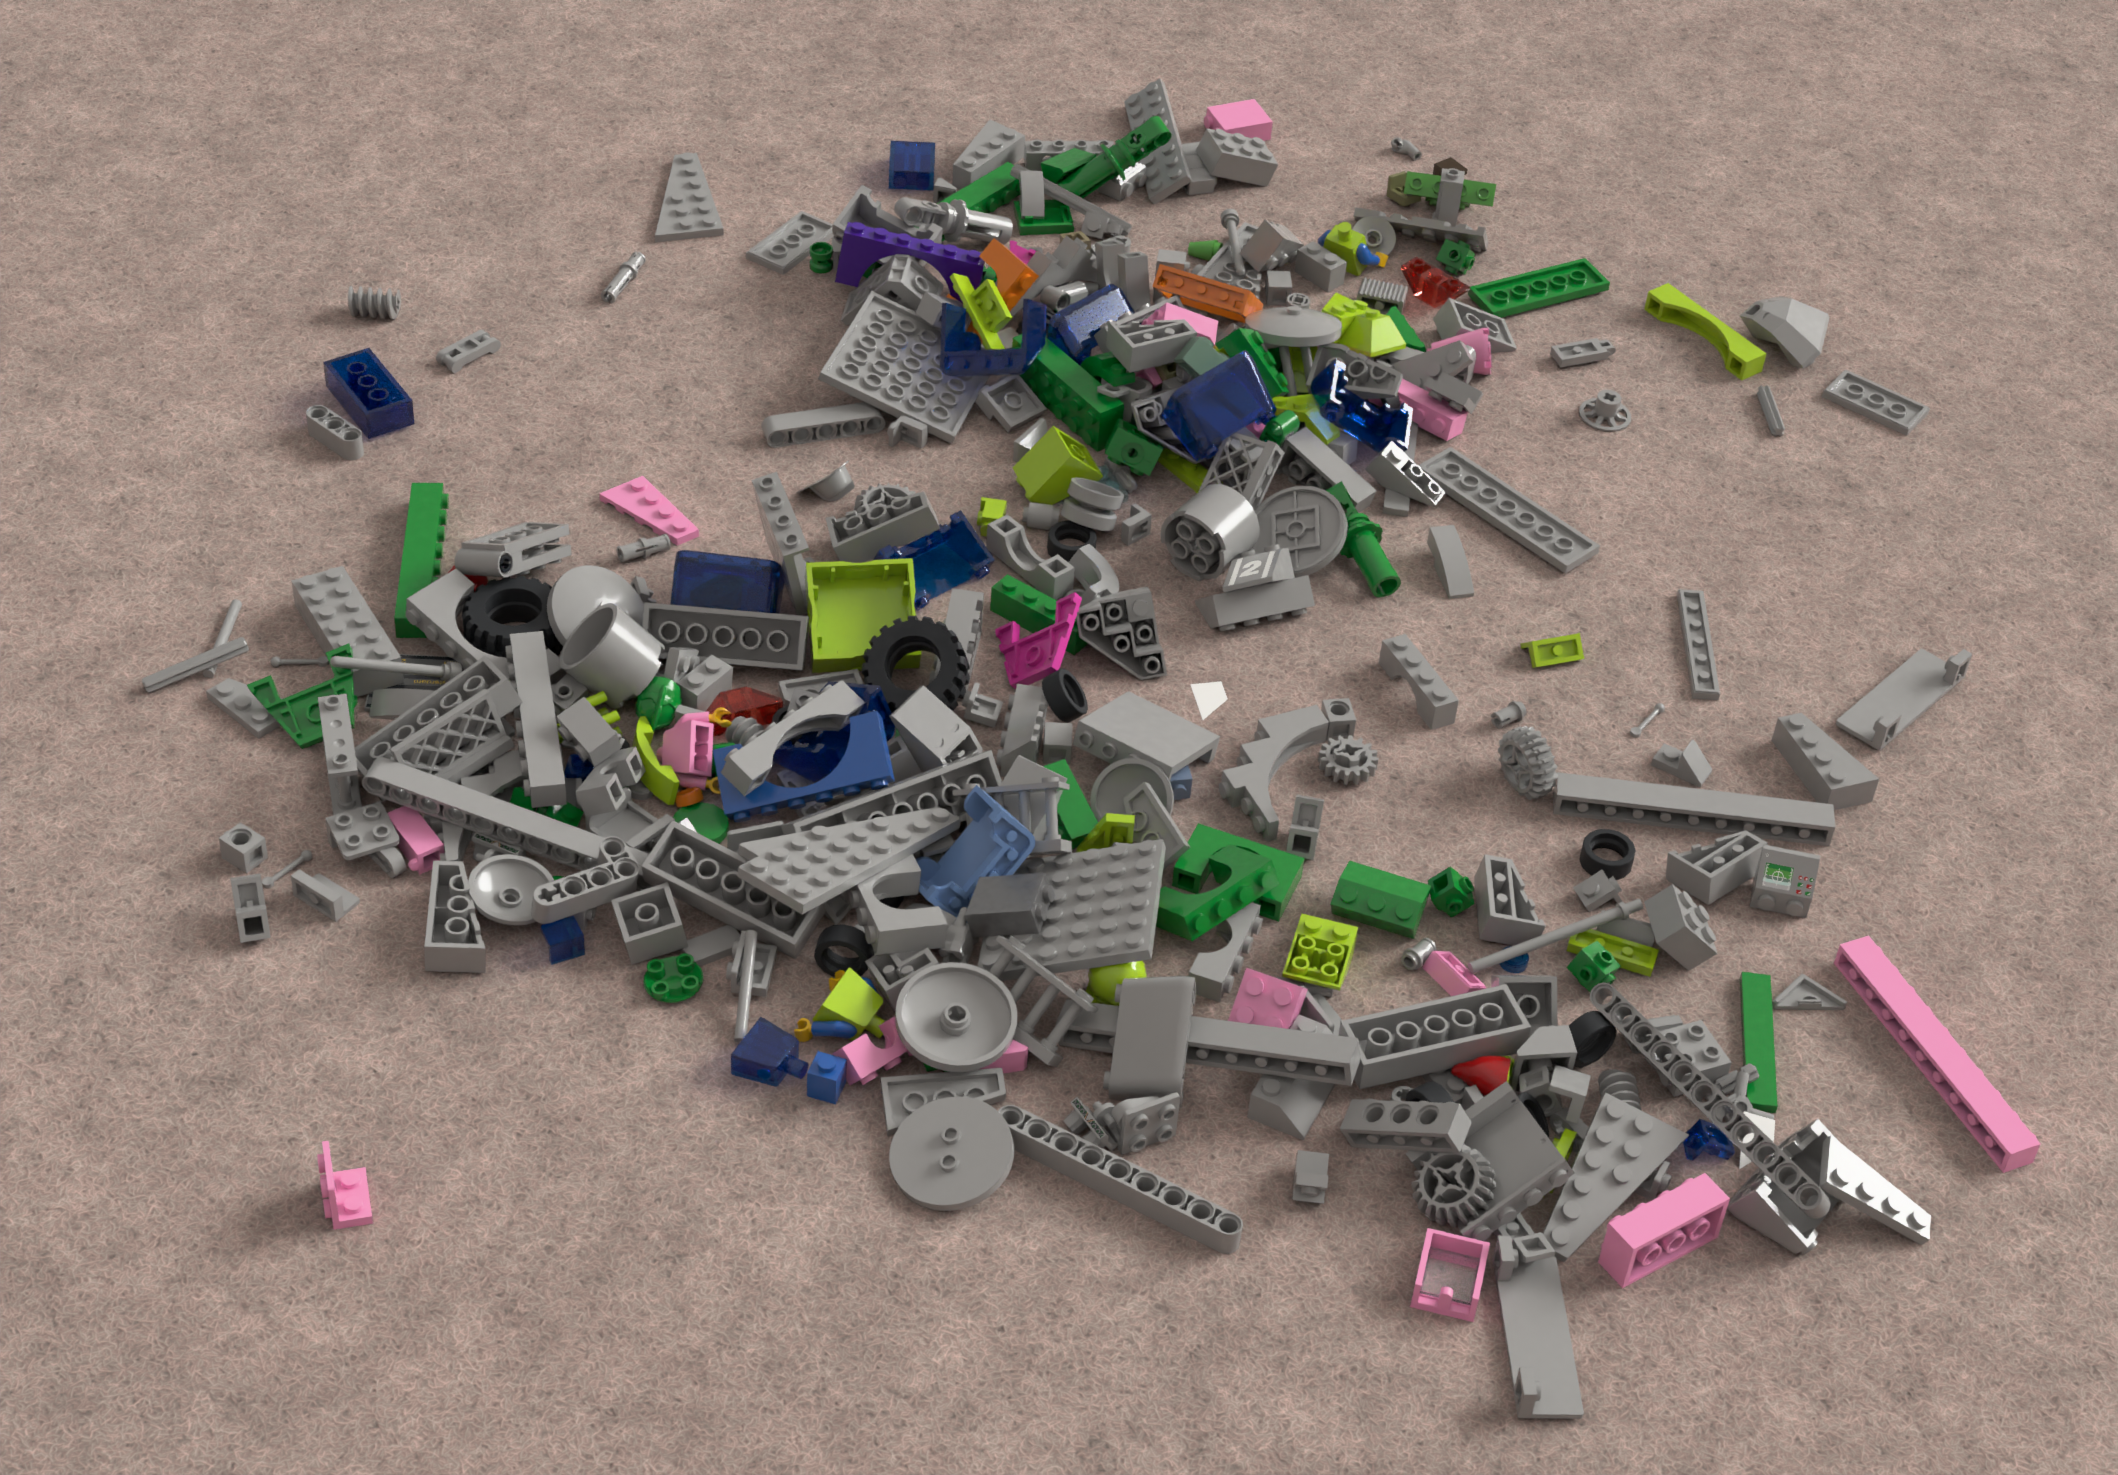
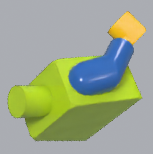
[1318,222,1389,276]
[794,968,886,1042]

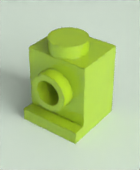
[977,497,1007,537]

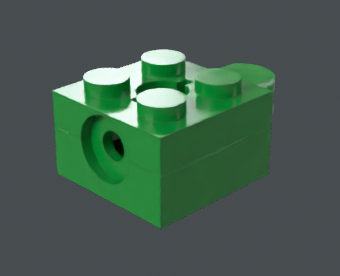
[1105,418,1163,476]

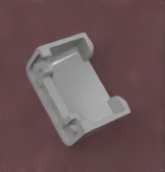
[832,185,943,267]
[1103,976,1196,1108]
[1727,1119,1840,1254]

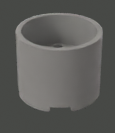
[1161,484,1260,581]
[559,603,665,709]

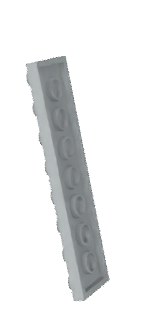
[1124,79,1192,204]
[1418,447,1600,574]

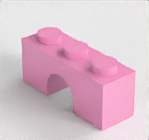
[831,1016,912,1086]

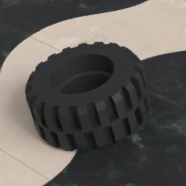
[462,576,563,658]
[862,615,970,716]

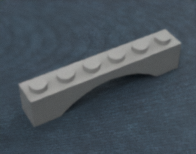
[721,680,865,796]

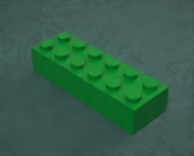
[1010,329,1124,452]

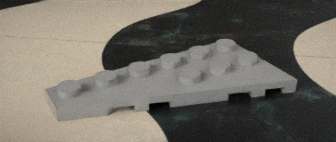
[655,152,724,242]
[1197,222,1262,299]
[1543,1092,1689,1262]

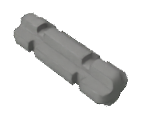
[1704,1063,1759,1101]

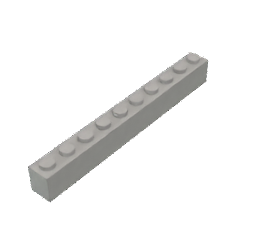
[1553,772,1835,846]
[1056,999,1360,1086]

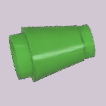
[1188,240,1223,261]

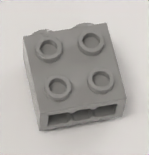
[1645,1020,1732,1097]

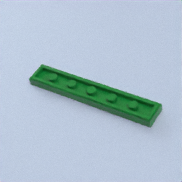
[1740,972,1778,1113]

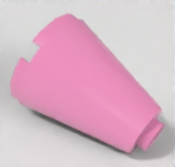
[1427,327,1491,375]

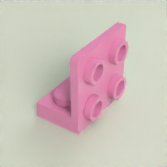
[317,1141,373,1230]

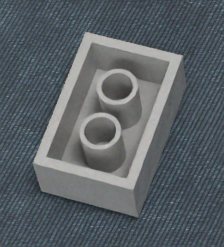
[1196,128,1279,186]

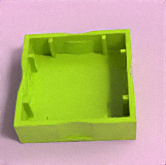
[805,558,921,673]

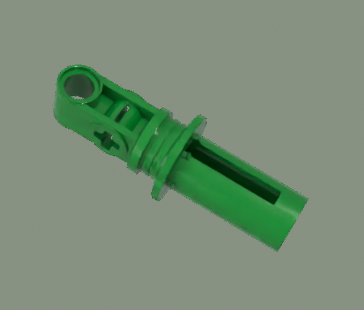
[1057,116,1172,199]
[1325,481,1401,598]

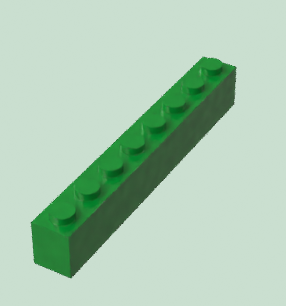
[394,483,449,638]

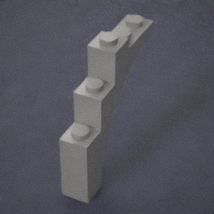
[995,235,1098,330]
[1219,705,1329,842]
[424,744,566,862]

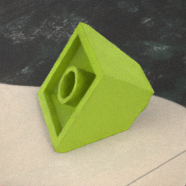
[1338,309,1406,357]

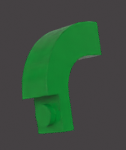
[1081,352,1135,387]

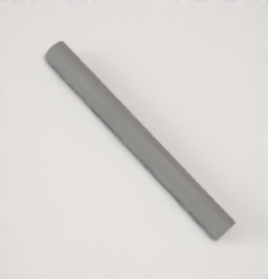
[203,599,242,678]
[734,930,757,1043]

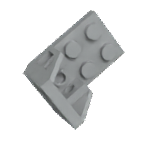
[841,254,944,326]

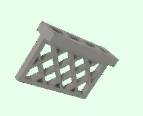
[1198,430,1284,511]
[390,689,514,784]

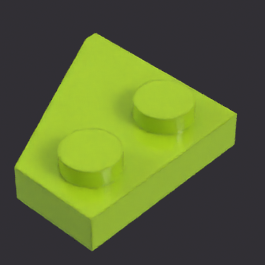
[1076,813,1135,852]

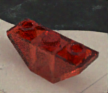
[1401,257,1470,308]
[705,686,783,737]

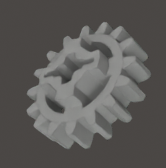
[1318,735,1379,785]

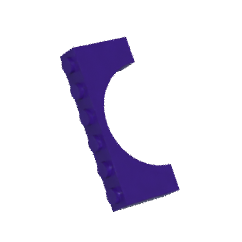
[835,222,985,304]

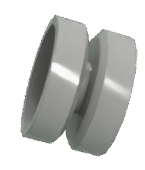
[1061,477,1124,531]

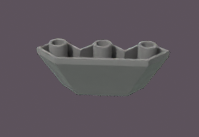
[1740,296,1830,369]
[1131,387,1216,464]
[1076,587,1167,680]

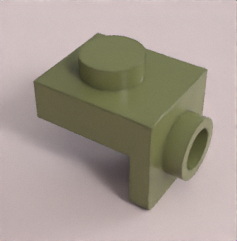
[1386,171,1421,206]

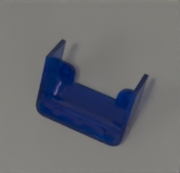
[1047,284,1142,366]
[940,299,1047,377]

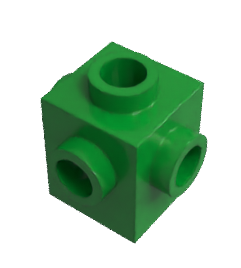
[1436,239,1475,275]
[1428,866,1475,917]
[1566,941,1621,993]

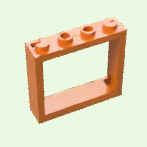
[1152,264,1264,323]

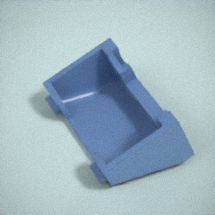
[916,785,1035,923]

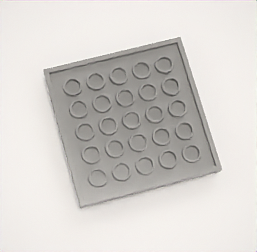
[818,291,1001,444]
[978,839,1166,981]

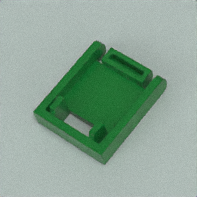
[1013,199,1074,235]

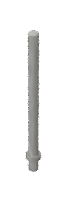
[1468,899,1643,974]

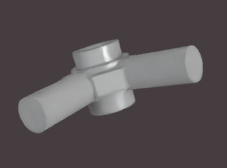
[1723,1072,1774,1122]

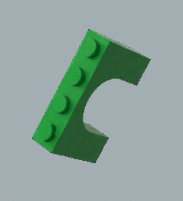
[1172,823,1305,922]
[1156,844,1279,941]

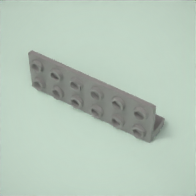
[1836,649,1972,751]
[1492,1236,1584,1419]

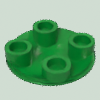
[643,953,703,1003]

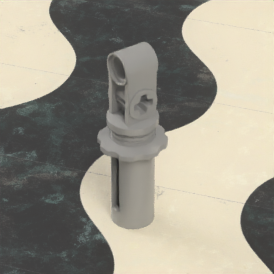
[894,197,1013,245]

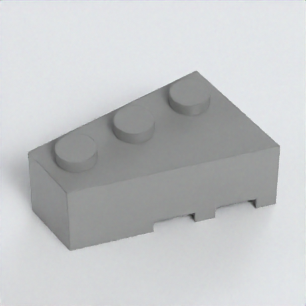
[1239,219,1304,272]
[1474,854,1546,945]

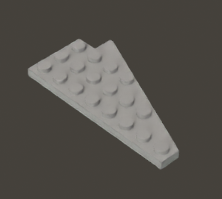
[737,807,960,915]

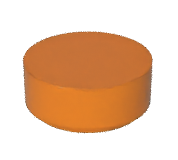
[675,787,704,807]

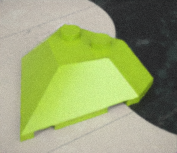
[1263,394,1340,445]

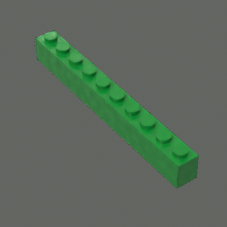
[862,162,1021,278]

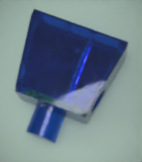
[731,1017,809,1087]

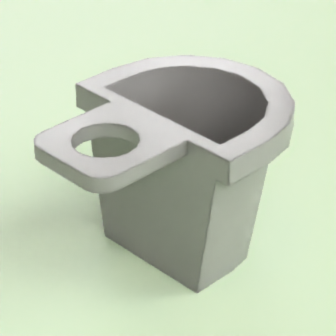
[1097,376,1153,425]

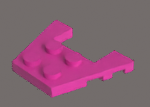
[995,592,1082,689]

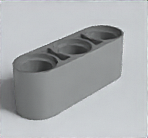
[306,405,364,460]

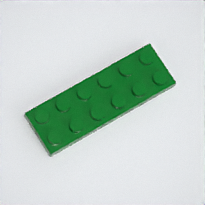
[1468,258,1610,318]

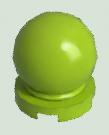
[1086,961,1147,1006]

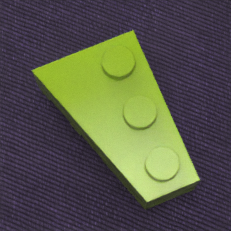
[1321,293,1371,344]

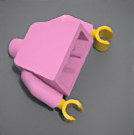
[656,707,732,795]

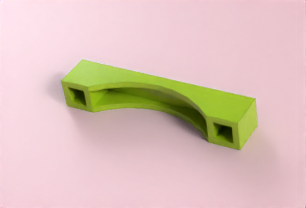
[1644,283,1767,380]

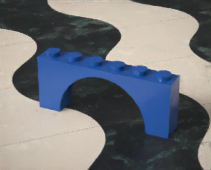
[713,711,895,822]

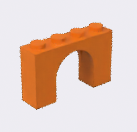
[946,238,1039,344]

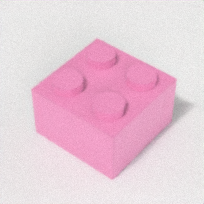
[1228,968,1308,1029]

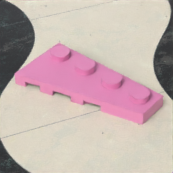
[599,476,699,546]

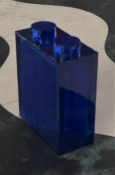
[889,141,935,191]

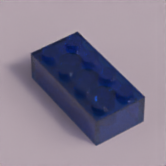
[323,348,415,439]

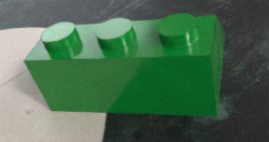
[1330,861,1432,939]

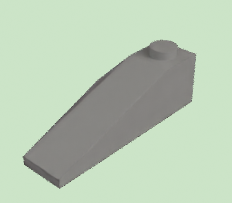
[1306,343,1403,401]

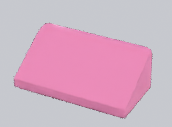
[1422,951,1486,996]

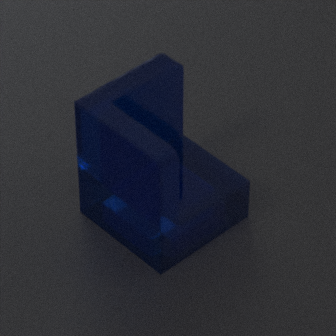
[541,916,585,965]

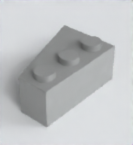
[1106,319,1197,373]
[1666,830,1768,905]

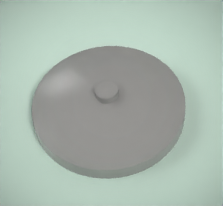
[1245,306,1342,347]
[547,565,644,647]
[895,962,1017,1072]

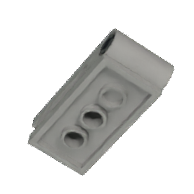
[455,522,572,577]

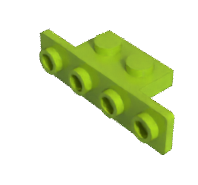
[950,273,1013,355]

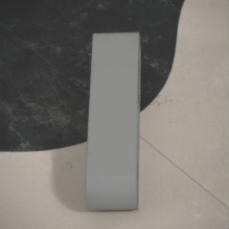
[761,402,885,448]

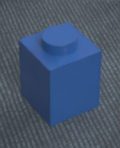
[807,1051,847,1104]

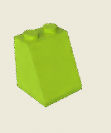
[1012,426,1103,505]

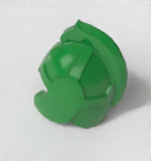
[635,676,682,732]

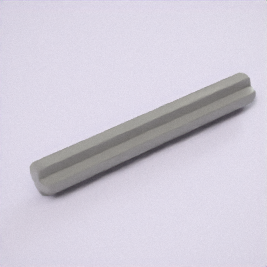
[142,637,249,693]

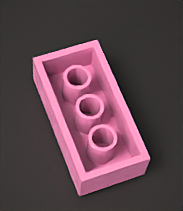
[1598,1173,1730,1288]

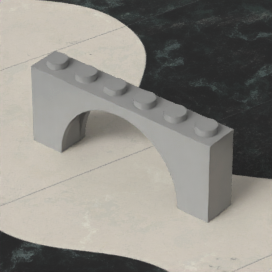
[406,569,566,685]

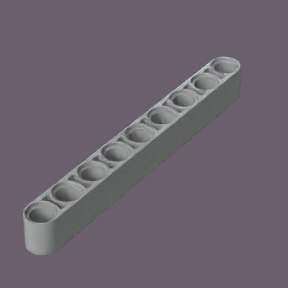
[998,1105,1243,1254]

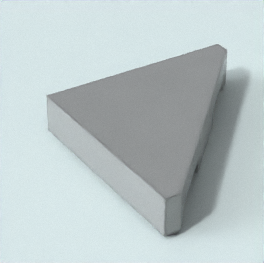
[1772,973,1847,1010]

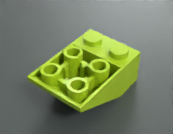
[1282,913,1358,991]

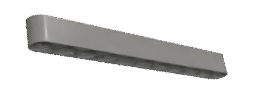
[362,757,653,891]
[1590,983,1830,1219]

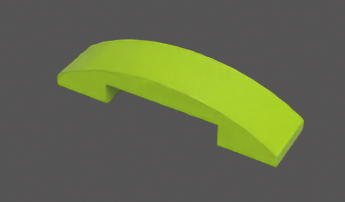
[632,716,680,805]

